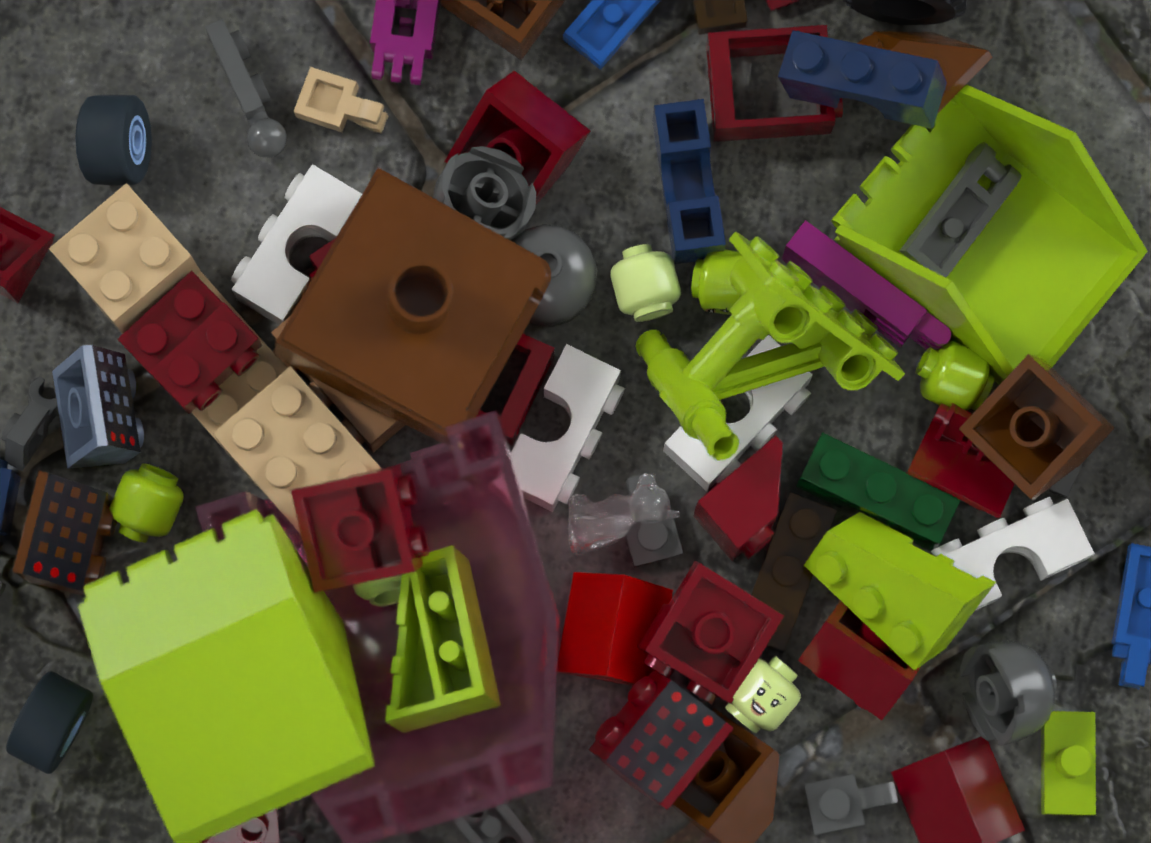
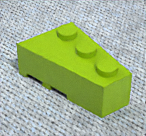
[804,512,996,671]
[385,545,501,733]

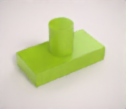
[1041,711,1096,816]

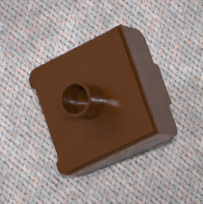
[275,167,551,444]

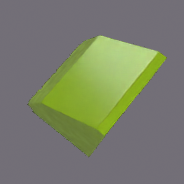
[831,84,1148,385]
[78,509,374,843]

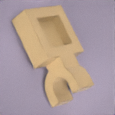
[293,67,388,134]

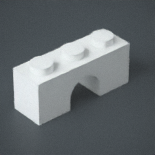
[231,164,362,325]
[663,335,812,491]
[498,344,625,512]
[931,497,1094,611]

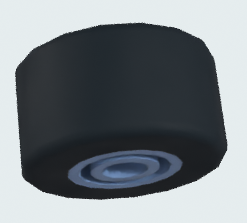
[75,95,152,185]
[6,671,93,774]

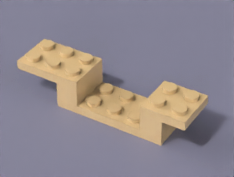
[49,183,381,534]

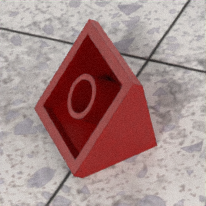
[556,572,673,686]

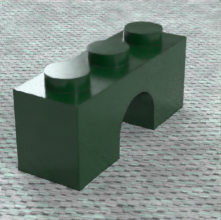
[796,432,960,552]

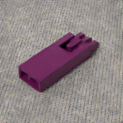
[370,0,441,86]
[781,220,951,350]

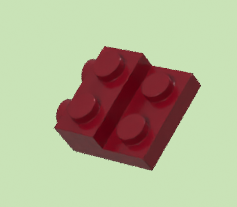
[117,270,263,414]
[291,465,429,593]
[637,561,784,705]

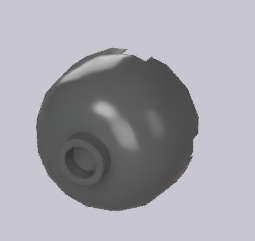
[433,146,536,241]
[511,224,597,327]
[960,641,1057,746]

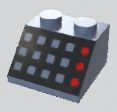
[52,345,144,469]

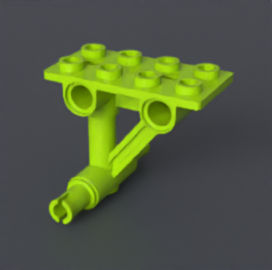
[635,231,905,461]

